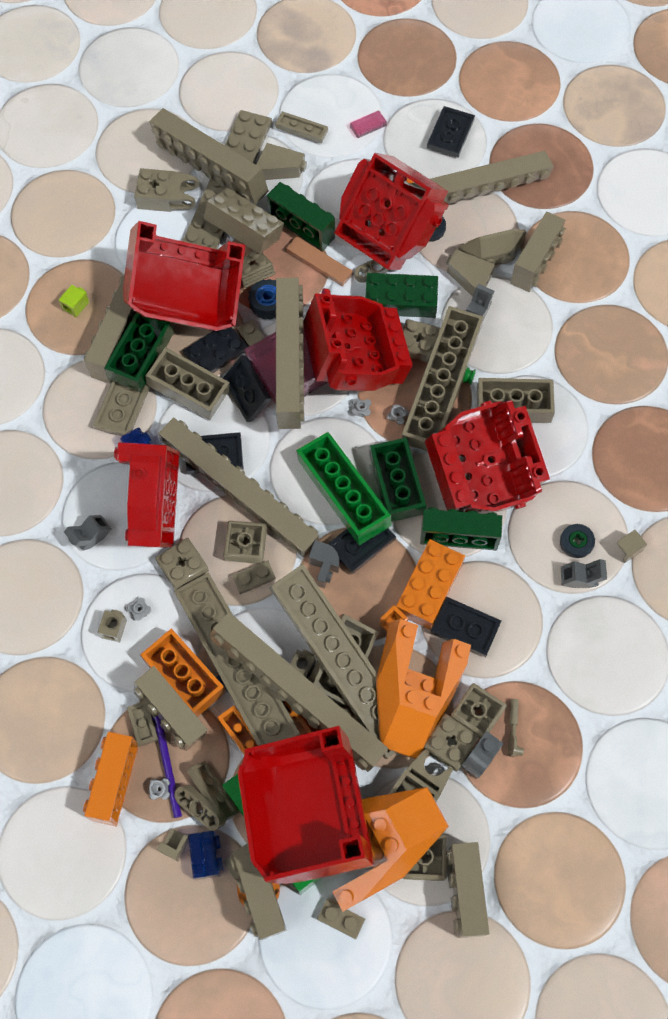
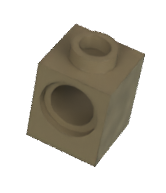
[97,609,127,643]
[290,649,316,679]

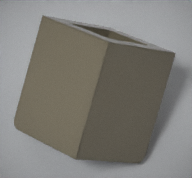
[617,530,647,563]
[157,829,191,862]

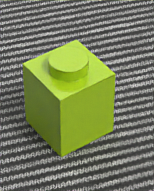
[59,285,89,317]

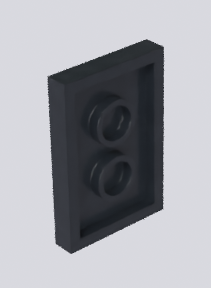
[427,106,475,158]
[183,327,249,373]
[223,355,271,422]
[186,432,244,474]
[328,528,396,574]
[431,597,502,658]

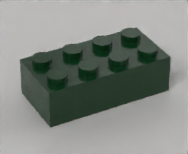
[267,182,335,252]
[365,273,438,318]
[104,313,174,392]
[369,437,426,522]
[420,507,503,551]

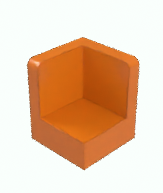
[379,605,408,632]

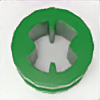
[462,367,476,385]

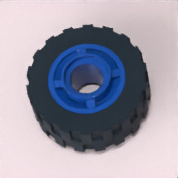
[248,279,276,320]

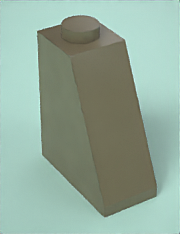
[256,143,307,180]
[446,249,495,297]

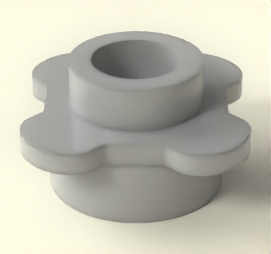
[352,398,371,417]
[387,404,409,425]
[128,597,151,621]
[149,778,170,800]

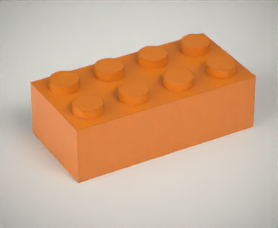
[396,539,465,630]
[140,628,226,717]
[83,732,138,827]

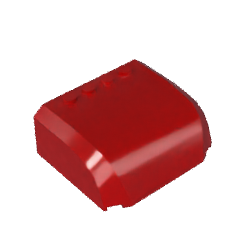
[123,221,245,331]
[238,726,374,884]

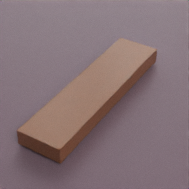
[286,236,353,286]

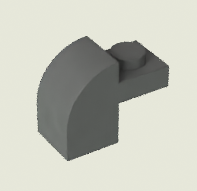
[466,284,495,321]
[64,515,112,551]
[308,540,339,588]
[561,559,607,588]
[461,731,504,779]

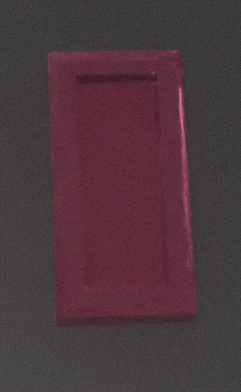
[350,110,387,138]

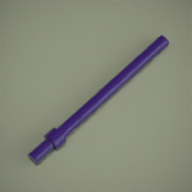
[151,715,182,819]

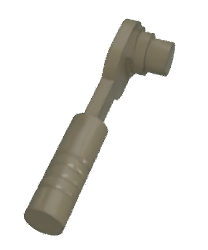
[508,699,524,757]

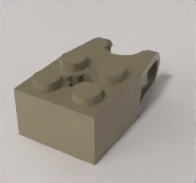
[134,168,199,212]
[389,749,454,802]

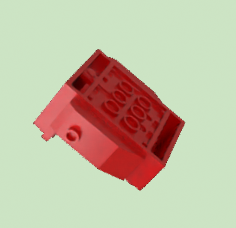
[334,153,449,270]
[303,288,413,391]
[424,400,550,514]
[114,442,180,547]

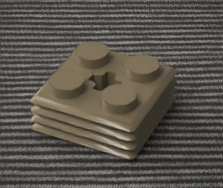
[241,250,276,288]
[403,319,441,362]
[223,521,267,564]
[155,538,209,590]
[451,683,507,739]
[424,713,479,772]
[403,835,447,881]

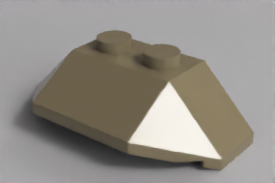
[458,229,527,265]

